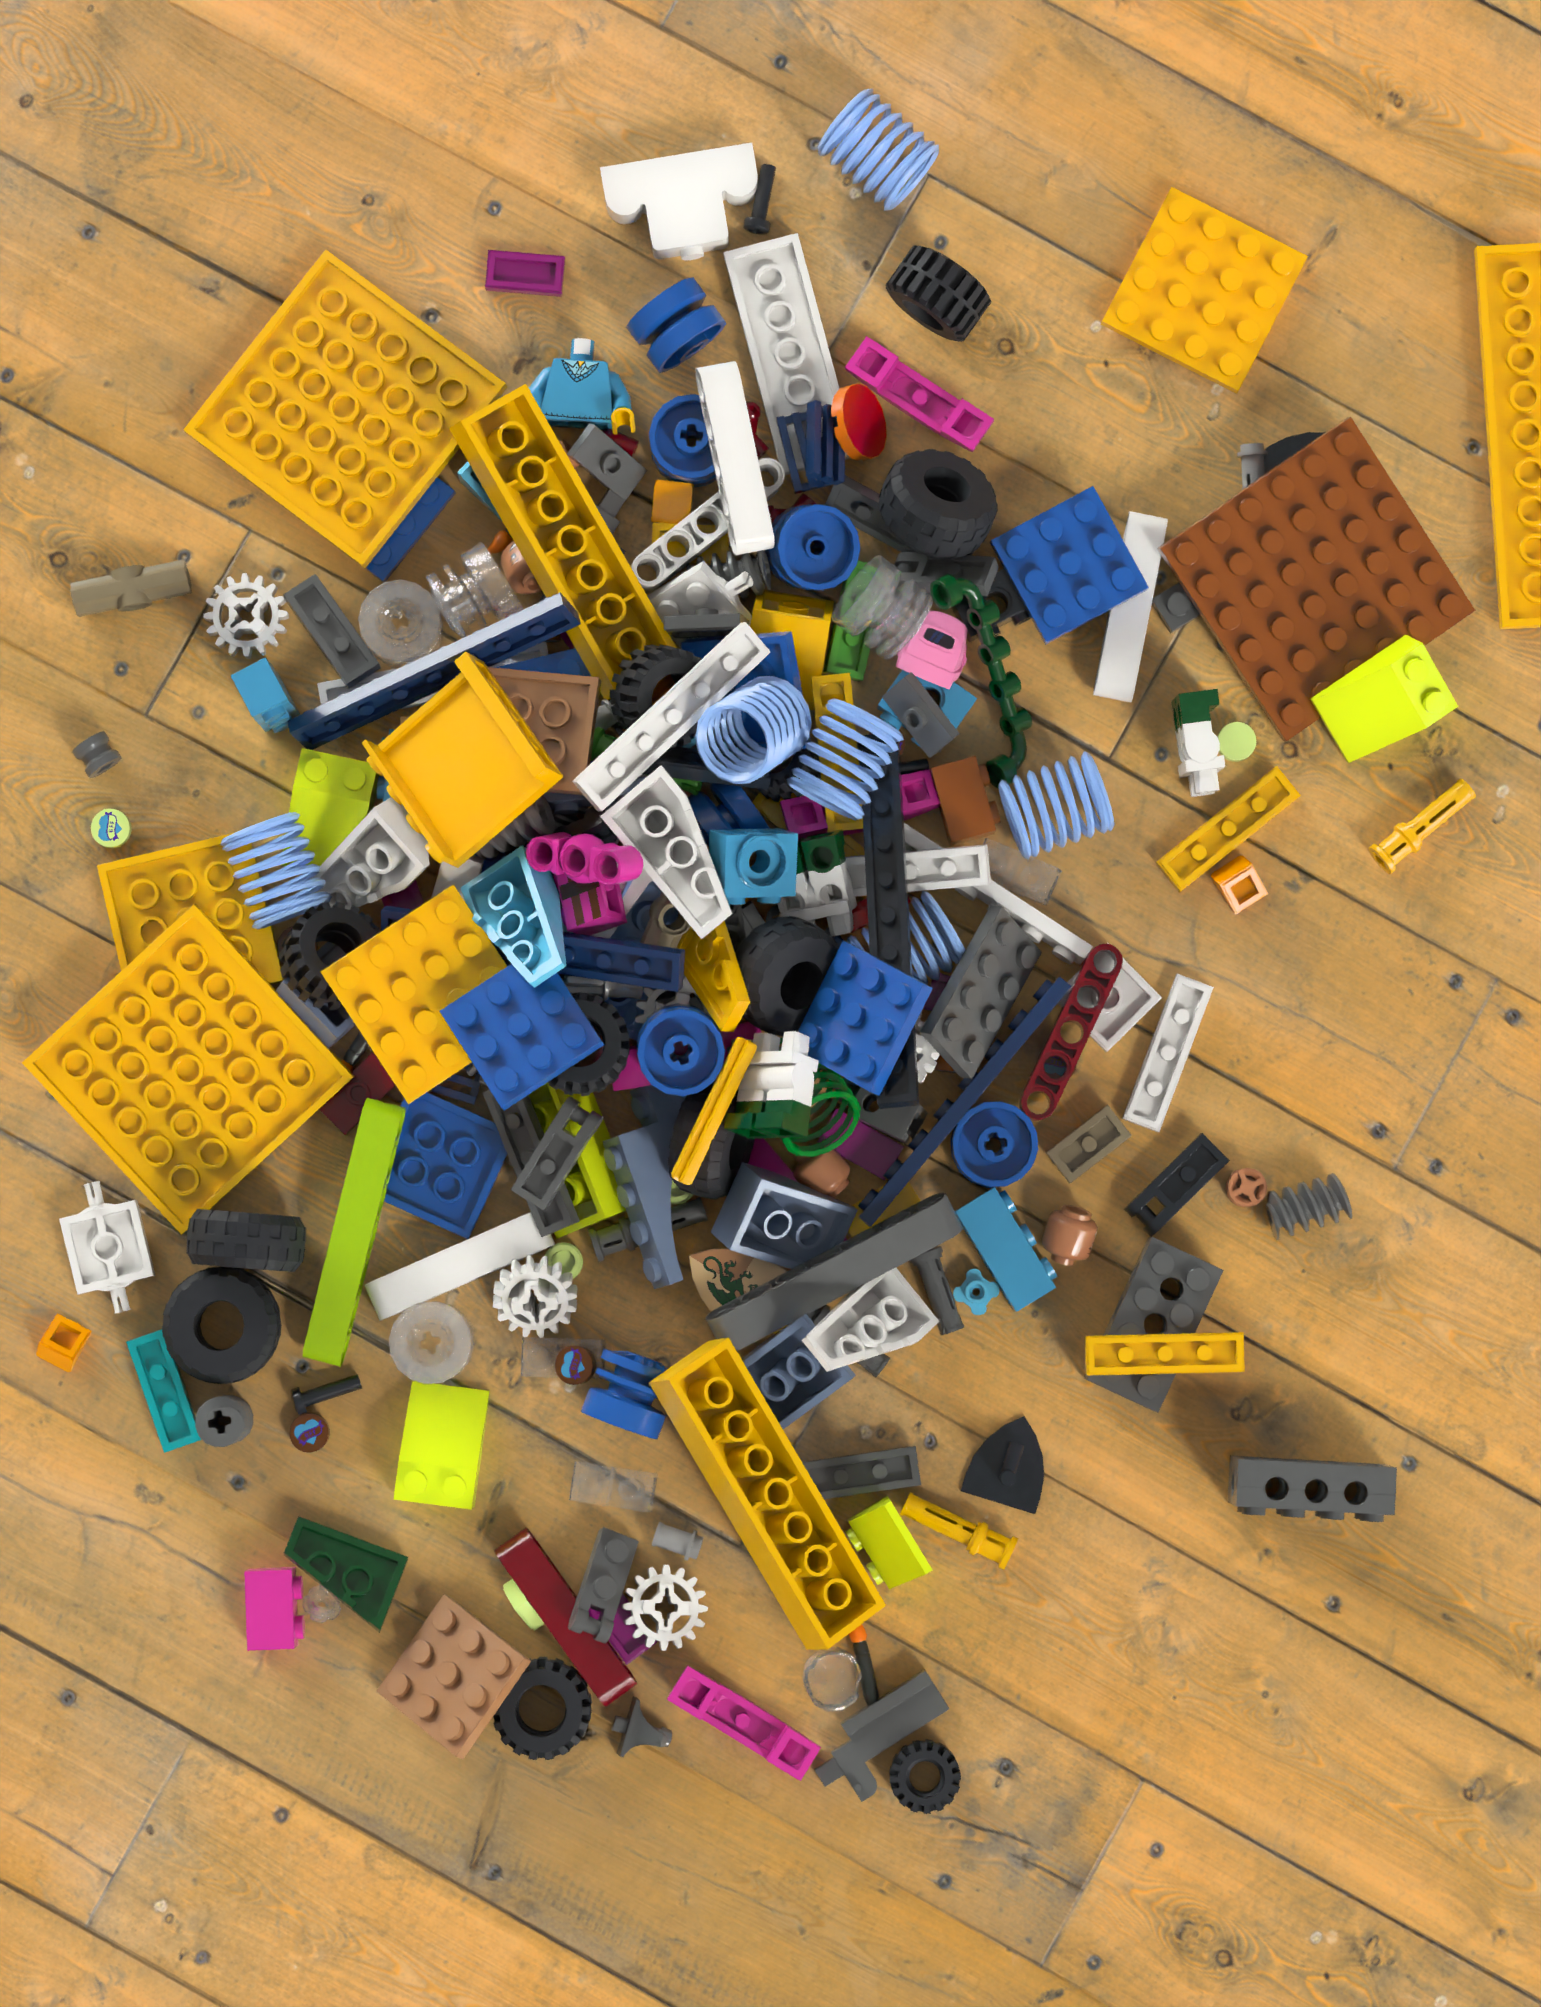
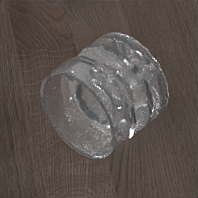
[425,542,524,638]
[831,555,933,660]
[358,579,445,669]
[389,1301,476,1384]

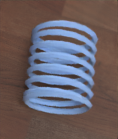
[818,88,939,211]
[695,676,812,784]
[786,698,904,820]
[998,751,1114,860]
[220,812,332,930]
[847,891,965,985]

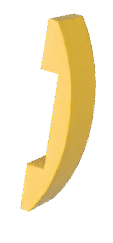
[811,673,863,832]

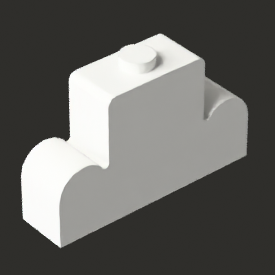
[600,143,758,260]

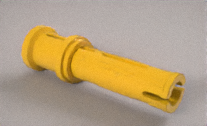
[1368,779,1476,874]
[900,1492,1019,1570]

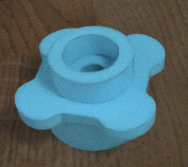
[953,1269,1000,1315]

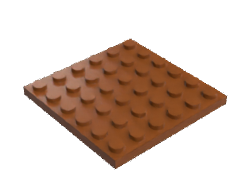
[1157,417,1476,741]

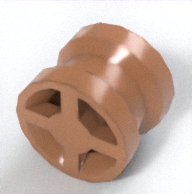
[1225,1168,1267,1207]

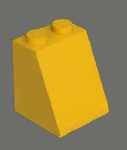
[750,590,834,710]

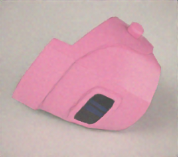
[896,610,967,690]

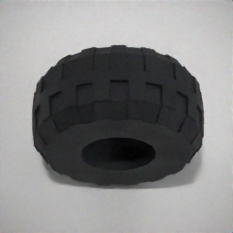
[878,449,998,559]
[736,916,839,1037]
[668,1079,755,1200]
[186,1209,306,1272]
[162,1266,282,1384]

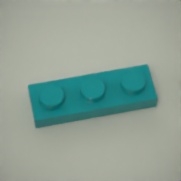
[126,1329,202,1453]

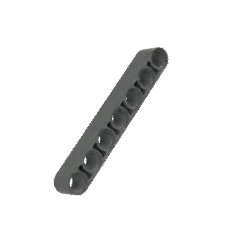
[705,1192,963,1351]

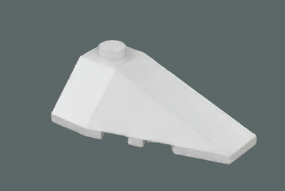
[600,765,733,939]
[295,797,429,910]
[802,1268,940,1372]

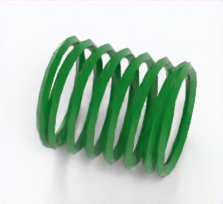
[779,1038,861,1157]

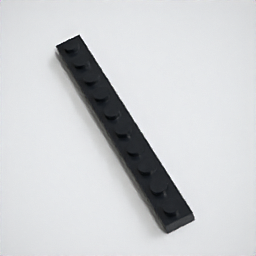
[859,734,920,1109]

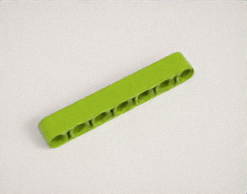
[302,1098,406,1367]

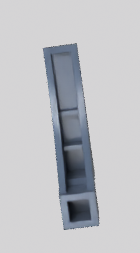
[602,1085,687,1289]

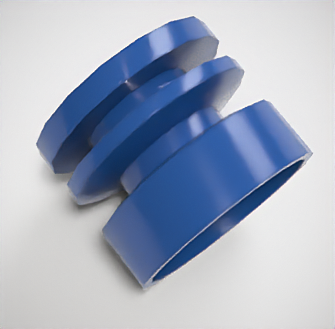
[581,1349,667,1440]

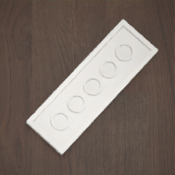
[723,233,850,475]

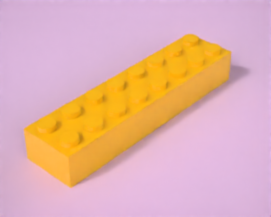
[449,384,677,700]
[649,1337,886,1650]

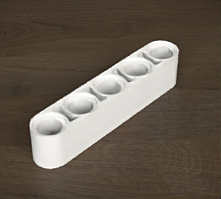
[696,361,774,555]
[630,458,785,593]
[1093,511,1168,703]
[364,1212,555,1321]

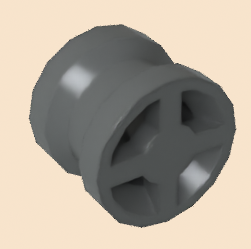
[72,731,122,778]

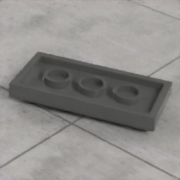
[920,905,1042,1079]

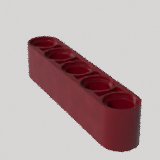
[1019,943,1123,1121]
[494,1527,638,1707]

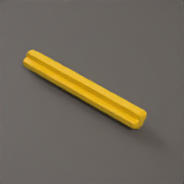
[671,1037,757,1185]

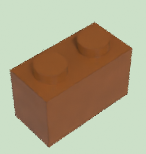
[930,756,1001,846]

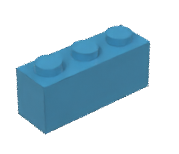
[230,657,300,733]
[955,1187,1058,1312]

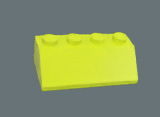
[529,1082,626,1239]

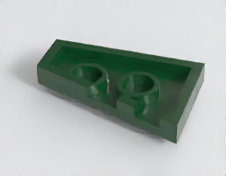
[284,1516,408,1633]

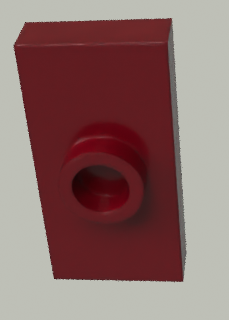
[319,1053,396,1135]

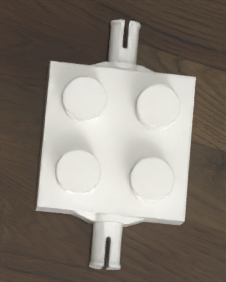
[647,561,753,649]
[59,1181,156,1314]

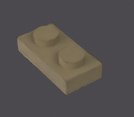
[1046,1105,1132,1184]

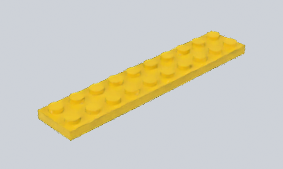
[1474,243,1541,629]

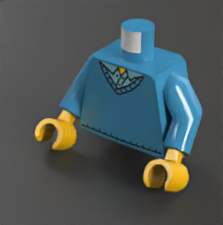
[529,338,636,435]

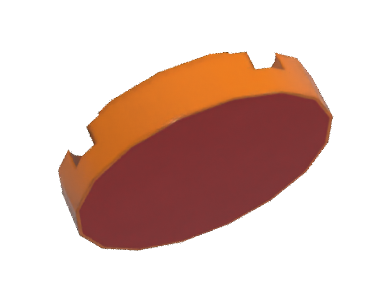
[831,383,887,461]

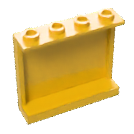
[362,652,563,868]

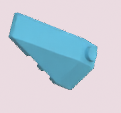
[460,845,566,988]

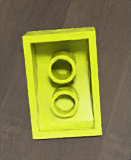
[1310,635,1459,763]
[281,748,380,867]
[393,1381,490,1510]
[845,1496,932,1589]

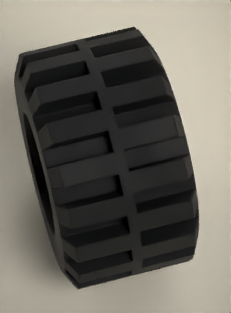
[886,245,991,342]
[610,644,702,747]
[279,901,381,1010]
[548,992,630,1096]
[493,1657,592,1760]

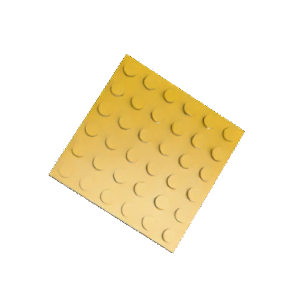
[183,249,507,569]
[22,904,355,1235]

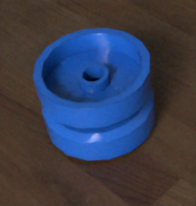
[626,277,726,373]
[649,394,717,488]
[765,504,860,590]
[688,783,770,847]
[636,1003,725,1096]
[950,1101,1038,1188]

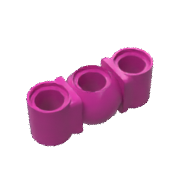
[526,832,644,885]

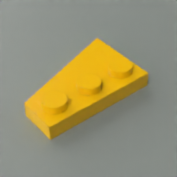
[677,921,750,1032]

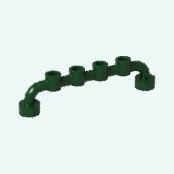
[930,574,1032,789]

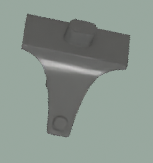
[611,1696,672,1757]

